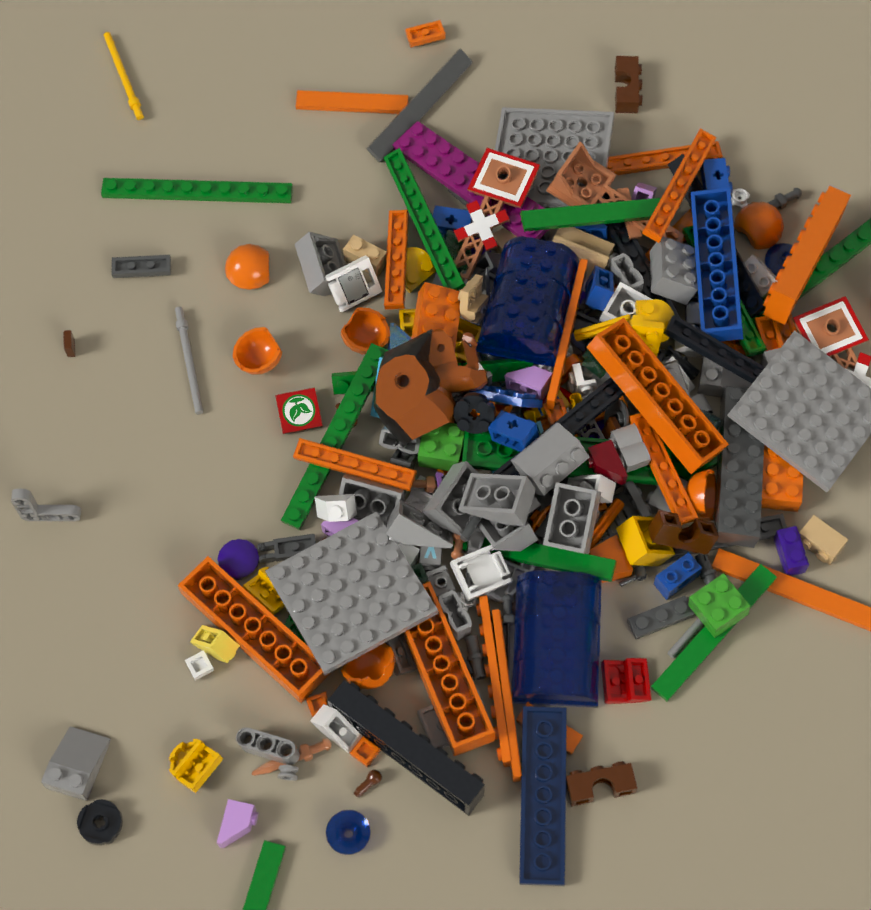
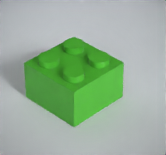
[418,423,465,471]
[688,573,750,638]

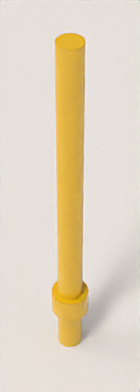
[104,32,144,120]

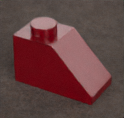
[586,440,628,485]

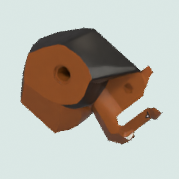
[374,329,488,446]

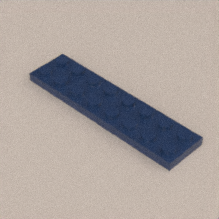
[519,706,567,886]

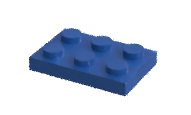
[470,385,543,408]

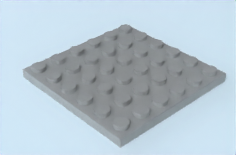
[495,107,614,207]
[727,330,871,492]
[265,512,438,675]

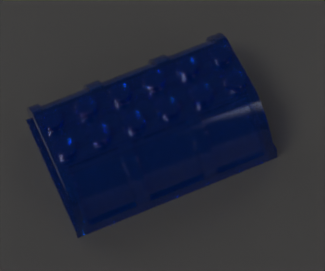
[476,236,579,367]
[512,570,602,708]

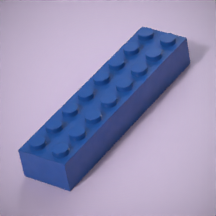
[691,187,744,342]

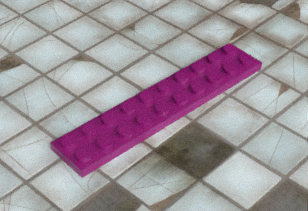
[392,121,549,247]

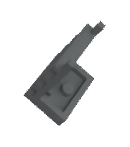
[599,481,652,542]

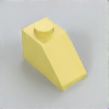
[190,625,240,663]

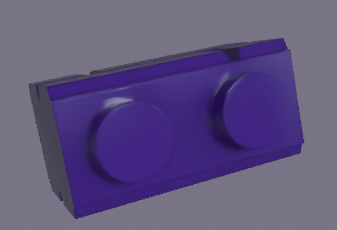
[773,526,809,576]

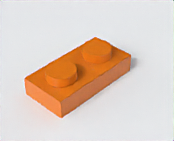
[405,20,446,47]

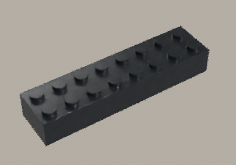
[328,680,485,816]

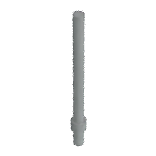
[175,307,203,415]

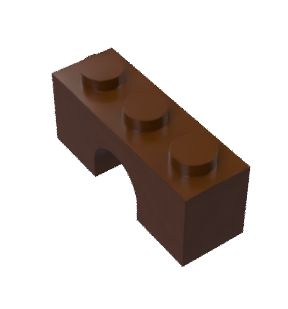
[615,56,643,114]
[648,510,719,555]
[566,761,637,807]

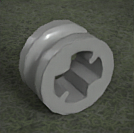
[278,765,299,781]

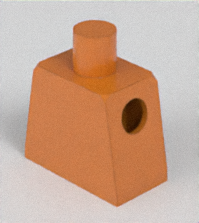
[583,535,633,583]

